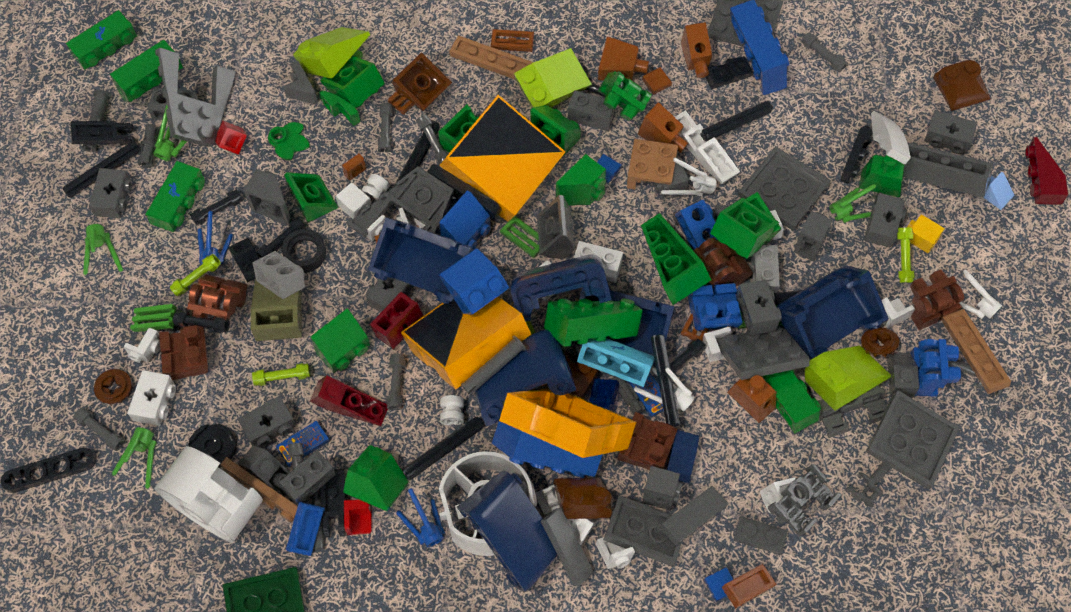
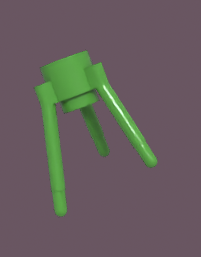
[153,105,187,161]
[829,184,876,223]
[83,224,123,275]
[112,427,157,489]

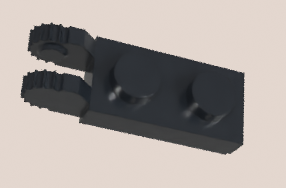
[70,121,134,145]
[840,125,873,184]
[320,469,346,538]

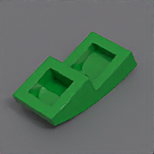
[319,90,361,126]

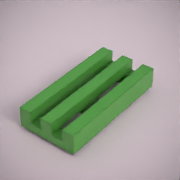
[500,216,540,258]
[130,304,177,332]

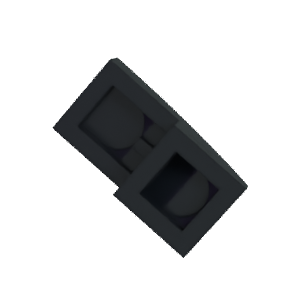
[705,56,753,89]
[228,238,260,283]

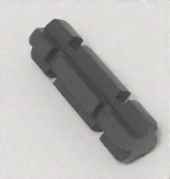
[611,376,645,415]

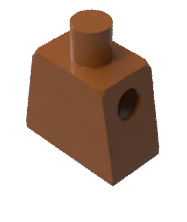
[681,22,712,78]
[598,37,649,81]
[638,102,689,153]
[727,375,776,423]

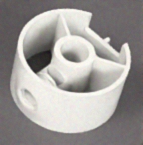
[154,446,263,543]
[439,451,537,556]

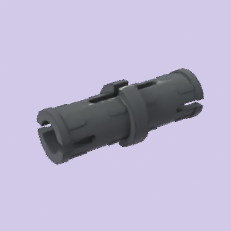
[138,124,160,168]

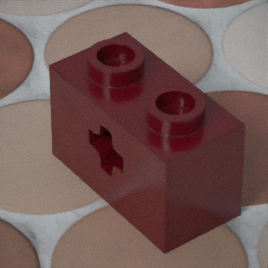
[370,292,424,350]

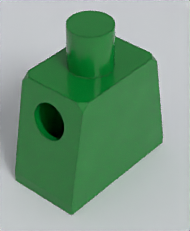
[859,155,905,198]

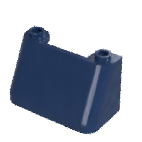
[368,217,479,305]
[510,254,612,322]
[776,266,889,361]
[574,287,675,364]
[474,330,576,427]
[457,470,558,593]

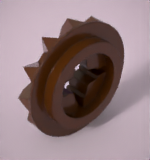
[861,327,899,358]
[94,369,133,406]

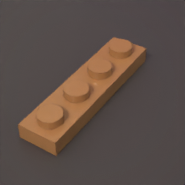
[449,35,533,79]
[942,309,1011,394]
[220,457,298,523]

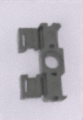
[818,384,887,438]
[768,464,842,537]

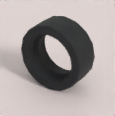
[281,229,326,273]

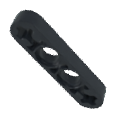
[427,164,502,220]
[0,448,96,493]

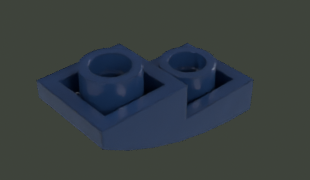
[667,430,700,483]

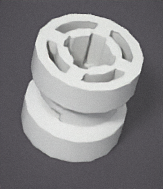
[361,174,389,203]
[440,395,464,425]

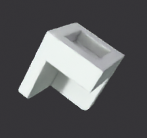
[336,183,371,219]
[881,298,915,329]
[703,327,732,362]

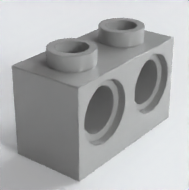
[751,245,780,293]
[253,251,305,299]

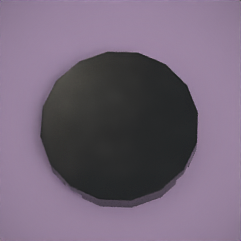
[188,423,236,468]

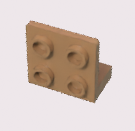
[627,139,678,190]

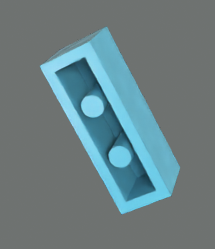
[577,338,655,387]

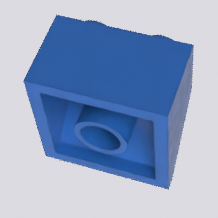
[439,190,491,248]
[438,248,510,315]

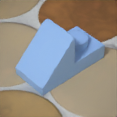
[984,172,1014,210]

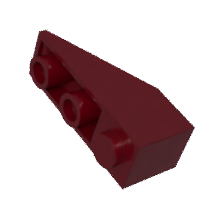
[1025,137,1068,205]
[309,375,388,427]

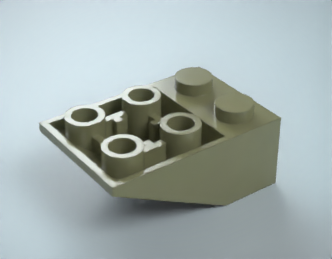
[251,279,302,341]

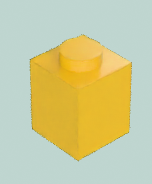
[907,214,945,253]

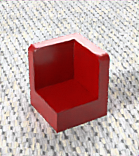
[215,121,247,155]
[344,499,372,535]

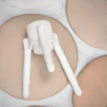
[661,158,716,196]
[959,270,1002,319]
[634,368,695,411]

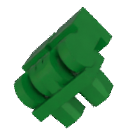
[598,71,652,121]

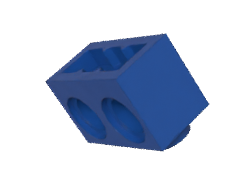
[675,199,717,250]

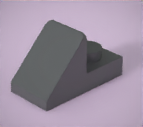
[283,61,318,104]

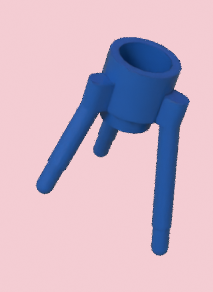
[198,211,233,267]
[396,488,445,548]

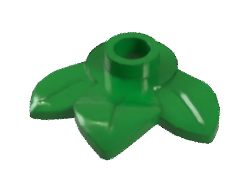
[268,122,310,160]

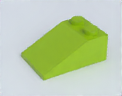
[293,27,370,78]
[514,48,592,108]
[804,345,891,411]

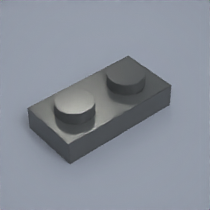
[733,516,788,555]

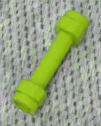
[897,227,915,283]
[170,254,221,296]
[252,363,310,386]

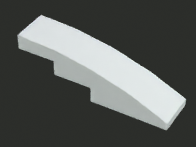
[675,110,740,184]
[871,111,911,164]

